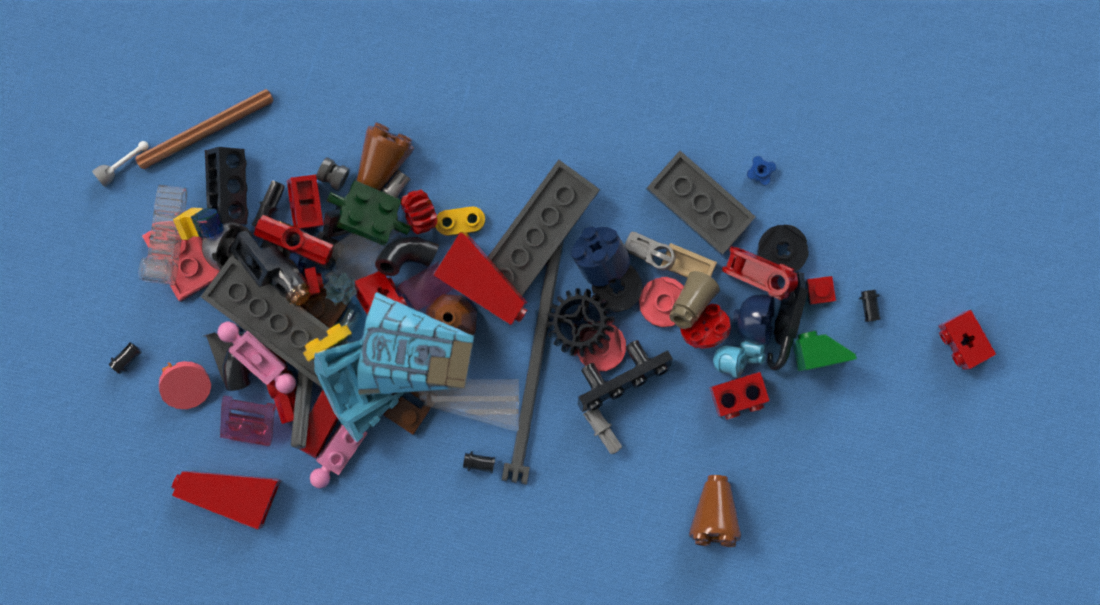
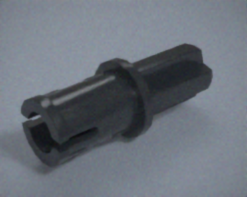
[251,181,285,227]

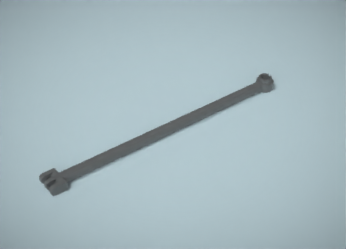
[502,240,564,485]

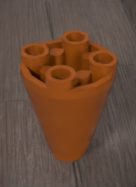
[357,122,414,191]
[689,475,741,547]

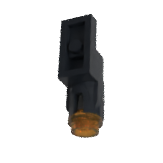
[230,231,311,307]

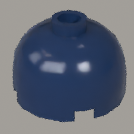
[733,295,775,346]

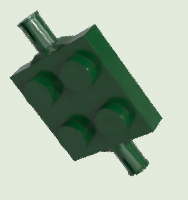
[326,180,411,246]

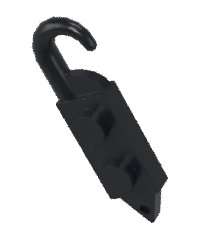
[767,271,809,371]

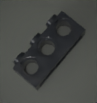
[205,147,249,226]

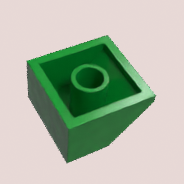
[792,331,857,371]

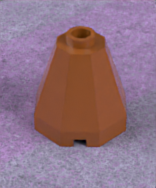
[426,294,477,336]

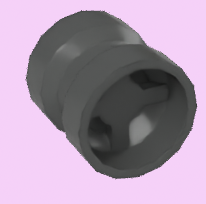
[316,157,350,191]

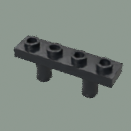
[577,340,673,413]

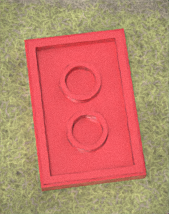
[142,211,219,302]

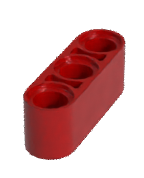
[299,390,339,459]

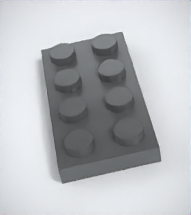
[646,151,756,255]

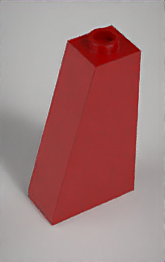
[434,232,528,325]
[172,471,281,530]

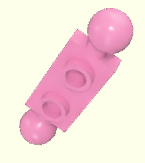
[218,322,296,394]
[310,423,368,489]

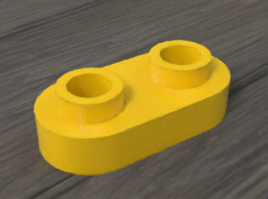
[436,206,485,236]
[303,324,352,362]

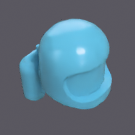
[713,341,766,378]

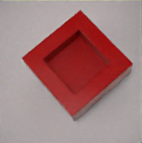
[304,267,324,297]
[806,276,836,305]

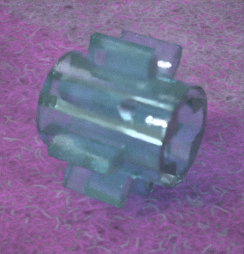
[323,273,357,306]

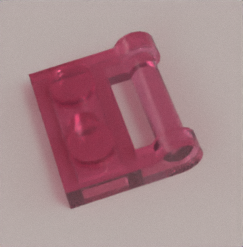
[220,395,276,446]

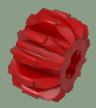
[401,189,438,235]

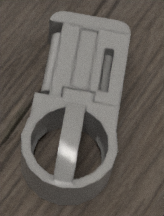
[624,232,676,271]

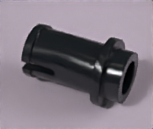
[859,289,881,322]
[109,342,142,374]
[463,451,495,474]

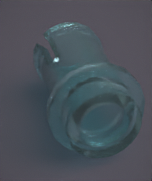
[340,308,362,341]

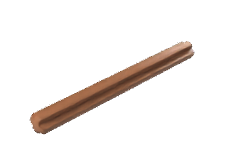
[135,89,274,169]

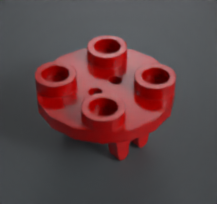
[680,304,731,349]

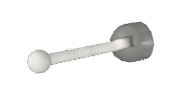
[92,141,149,187]

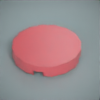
[639,277,684,327]
[577,322,626,371]
[158,361,211,409]

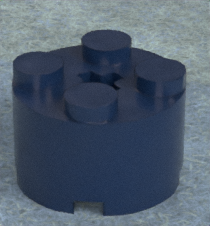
[571,226,631,286]

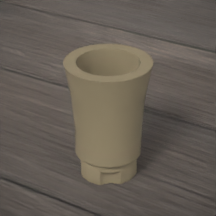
[669,271,720,329]

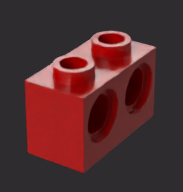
[286,175,324,230]
[709,372,770,420]

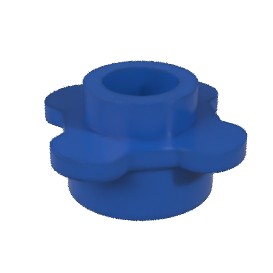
[747,156,776,185]

